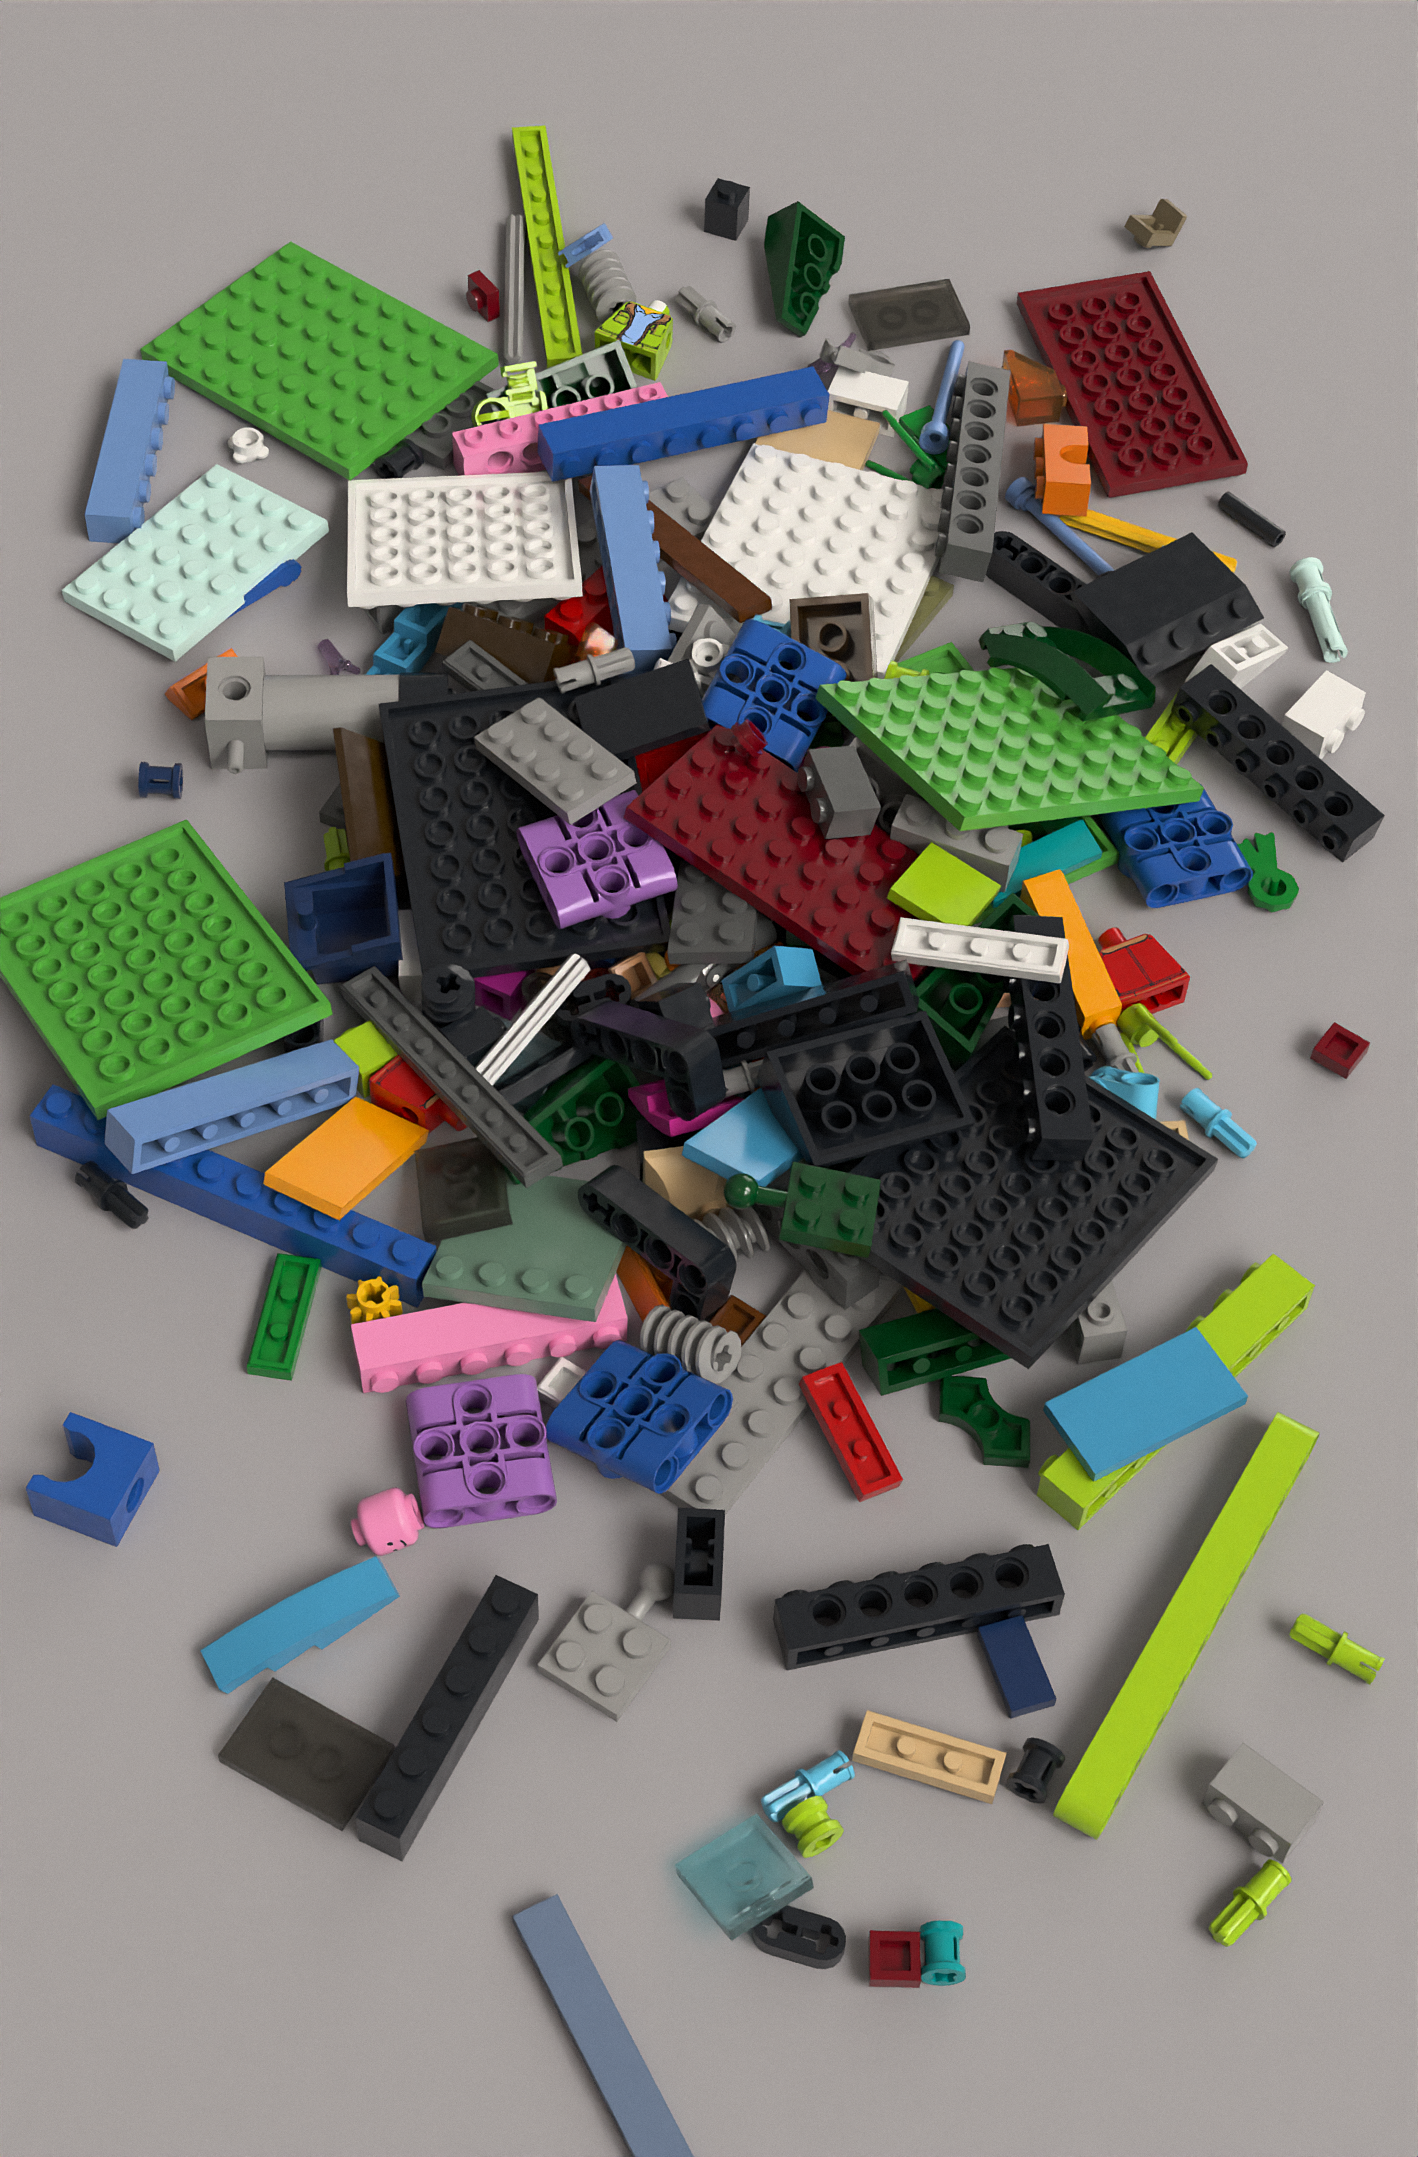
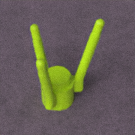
[1117,1003,1212,1080]

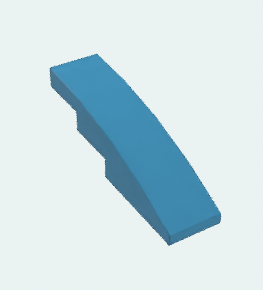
[365,602,464,675]
[200,1556,400,1694]

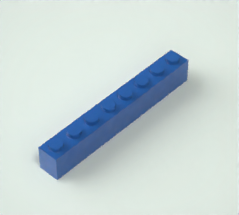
[537,366,830,482]

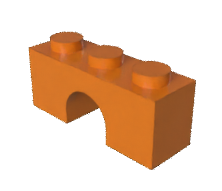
[1033,424,1091,517]

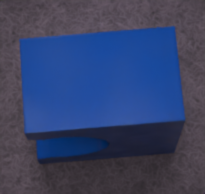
[26,1412,160,1547]

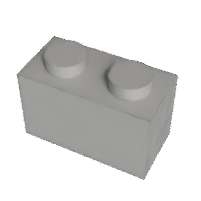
[1202,1742,1324,1864]

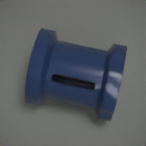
[138,761,183,799]

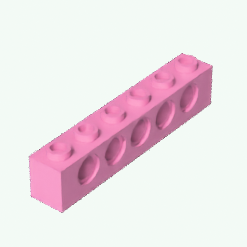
[452,382,668,476]

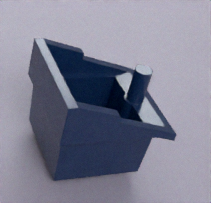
[284,853,403,985]

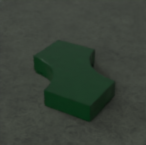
[938,1376,1030,1468]

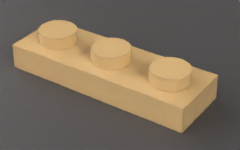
[852,1710,1007,1804]

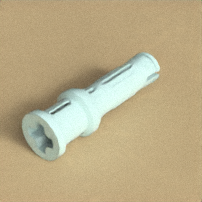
[1289,557,1348,663]

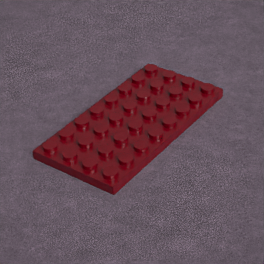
[1016,271,1248,498]
[623,724,930,983]

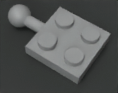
[538,1563,675,1722]

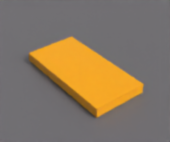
[263,1096,429,1220]

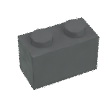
[797,745,881,839]

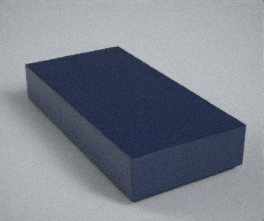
[977,1615,1057,1719]

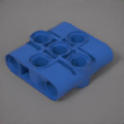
[702,619,846,772]
[1098,783,1253,908]
[546,1340,733,1494]

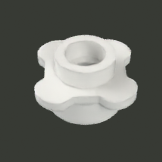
[228,428,269,463]
[690,638,730,679]

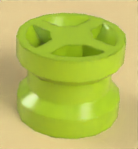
[782,1795,844,1858]

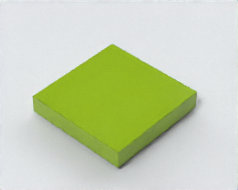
[887,842,1001,926]

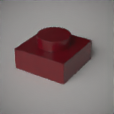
[466,270,500,322]
[1310,1022,1370,1079]
[868,1930,921,1988]

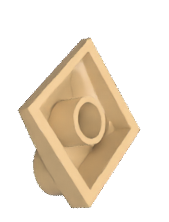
[643,1146,734,1222]

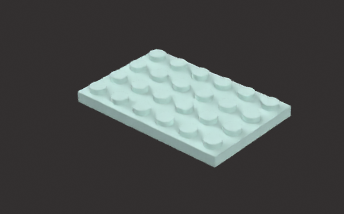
[62,464,329,662]

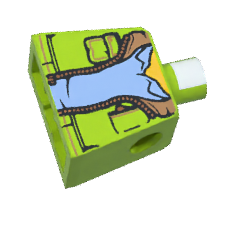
[595,300,673,381]

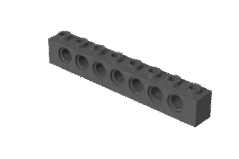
[934,361,1011,582]

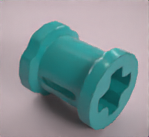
[919,1921,966,1986]

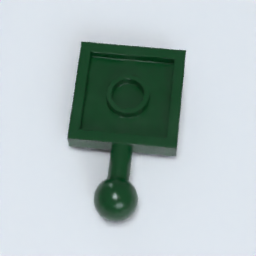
[723,1162,881,1258]

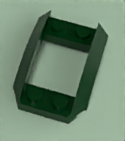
[978,621,1156,722]

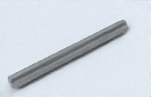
[503,214,525,366]

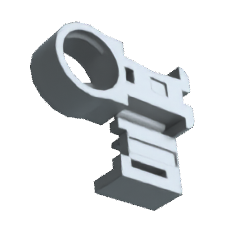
[819,338,895,377]

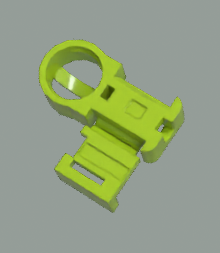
[471,361,548,427]

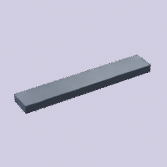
[512,1894,694,2157]

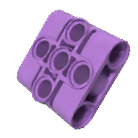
[516,790,678,929]
[406,1374,557,1528]

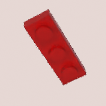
[799,1362,903,1502]

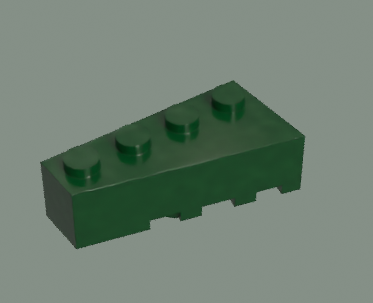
[907,892,1039,1072]

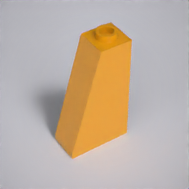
[1020,869,1122,1040]

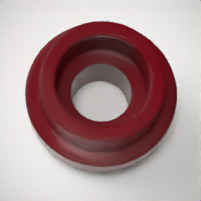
[730,719,768,759]

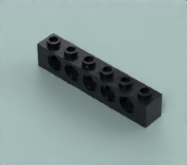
[1171,664,1385,863]
[1003,915,1094,1161]
[773,1544,1065,1671]

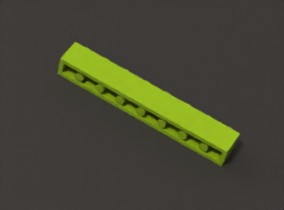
[1037,1253,1315,1530]

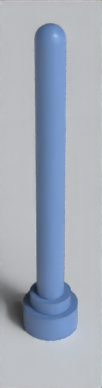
[919,340,965,454]
[1005,477,1114,576]

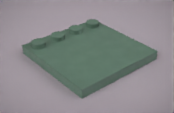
[422,1165,627,1322]

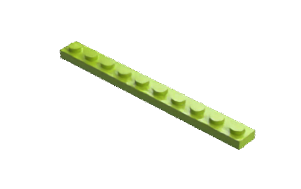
[512,125,582,368]

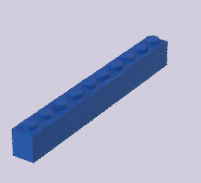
[30,1084,437,1308]

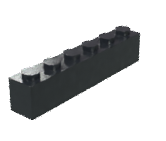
[701,959,920,1069]
[355,1575,539,1861]

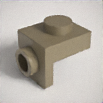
[1124,198,1187,248]

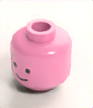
[351,1487,424,1556]

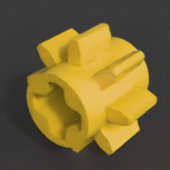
[346,1276,403,1324]

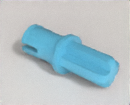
[1180,1088,1257,1159]
[761,1750,855,1822]

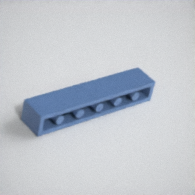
[84,359,175,544]
[590,465,677,674]
[105,1039,360,1174]

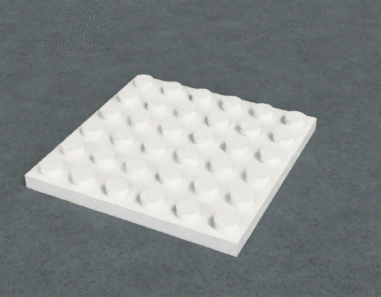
[347,472,583,609]

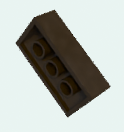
[333,727,410,902]

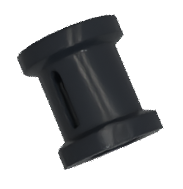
[375,438,424,479]
[1006,1737,1065,1804]

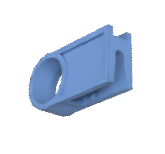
[558,223,613,268]

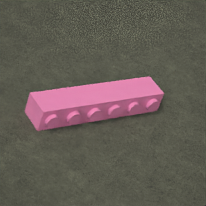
[351,1273,628,1393]

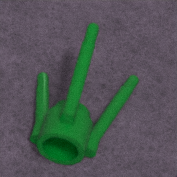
[865,410,945,490]

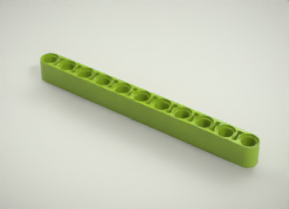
[1053,1412,1320,1840]

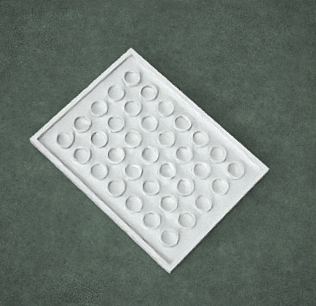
[668,443,946,679]

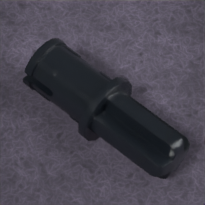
[75,1161,149,1229]

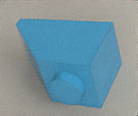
[721,946,822,1012]

